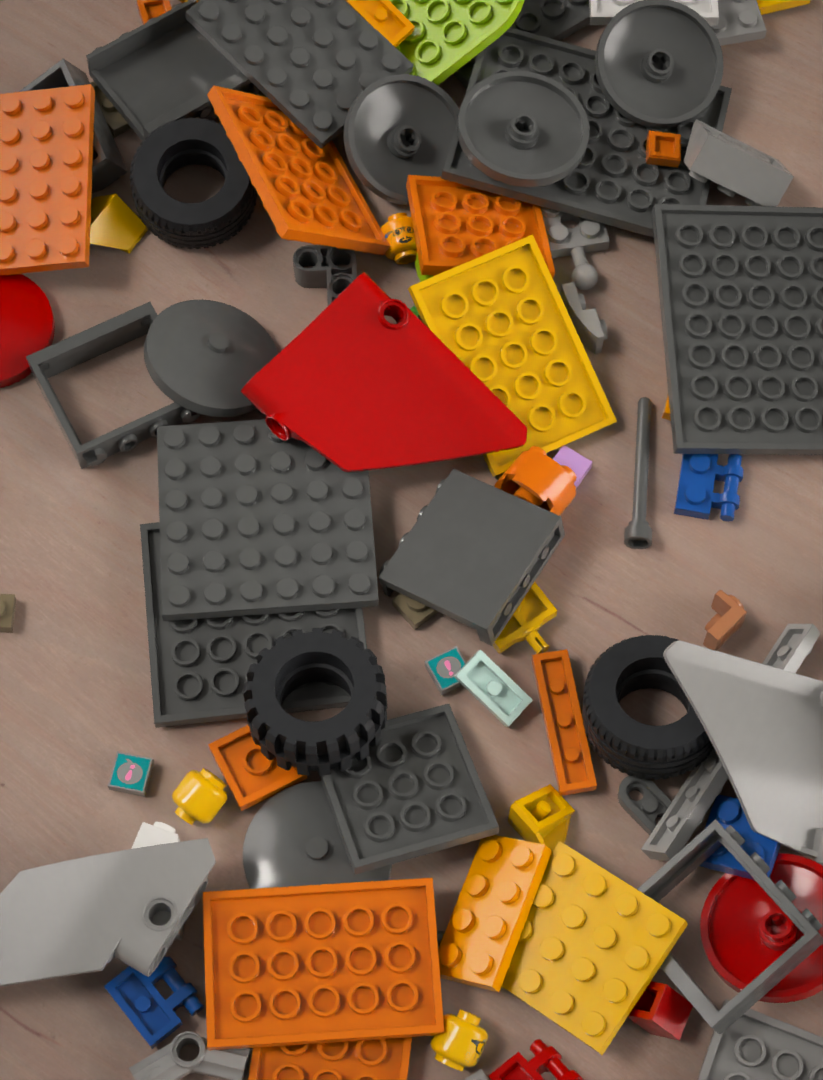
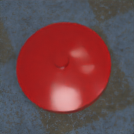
[0,274,55,388]
[700,853,823,1003]

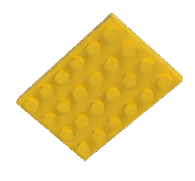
[408,234,617,477]

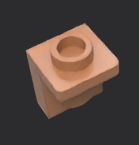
[703,590,747,651]

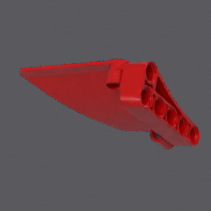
[241,272,527,472]

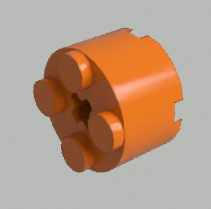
[494,446,577,516]

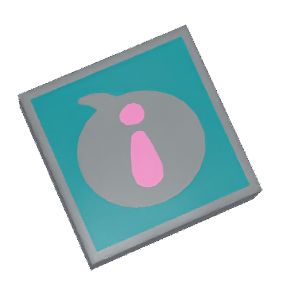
[425,646,466,696]
[108,751,154,797]

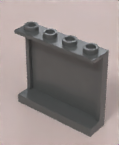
[86,0,259,141]
[378,469,565,646]

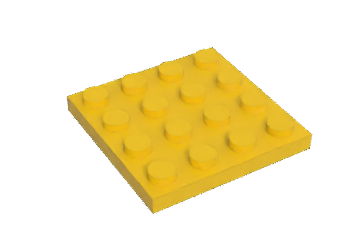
[501,841,688,1055]

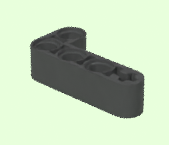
[293,245,357,306]

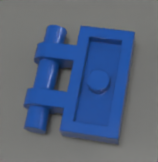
[674,454,744,522]
[104,956,204,1049]

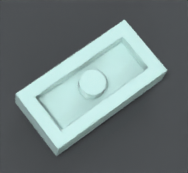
[454,650,533,727]

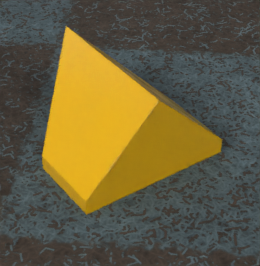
[90,194,148,254]
[508,784,575,852]

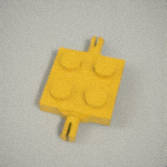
[493,582,558,654]

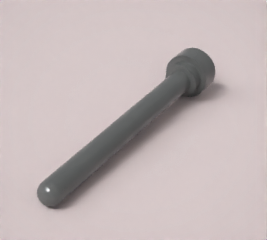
[624,397,653,549]

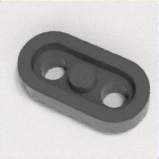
[617,775,672,835]

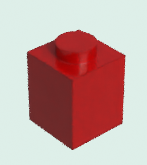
[628,981,693,1041]

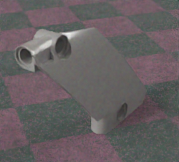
[0,838,216,987]

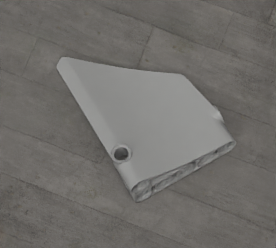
[663,640,823,865]

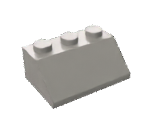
[683,119,794,207]

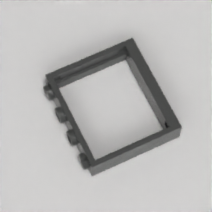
[26,302,201,469]
[637,819,823,1034]

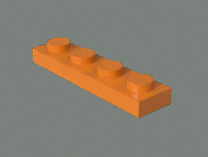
[531,649,597,796]

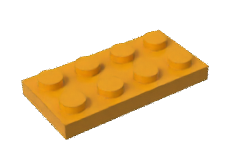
[438,835,552,992]

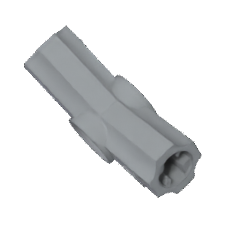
[129,1031,251,1080]

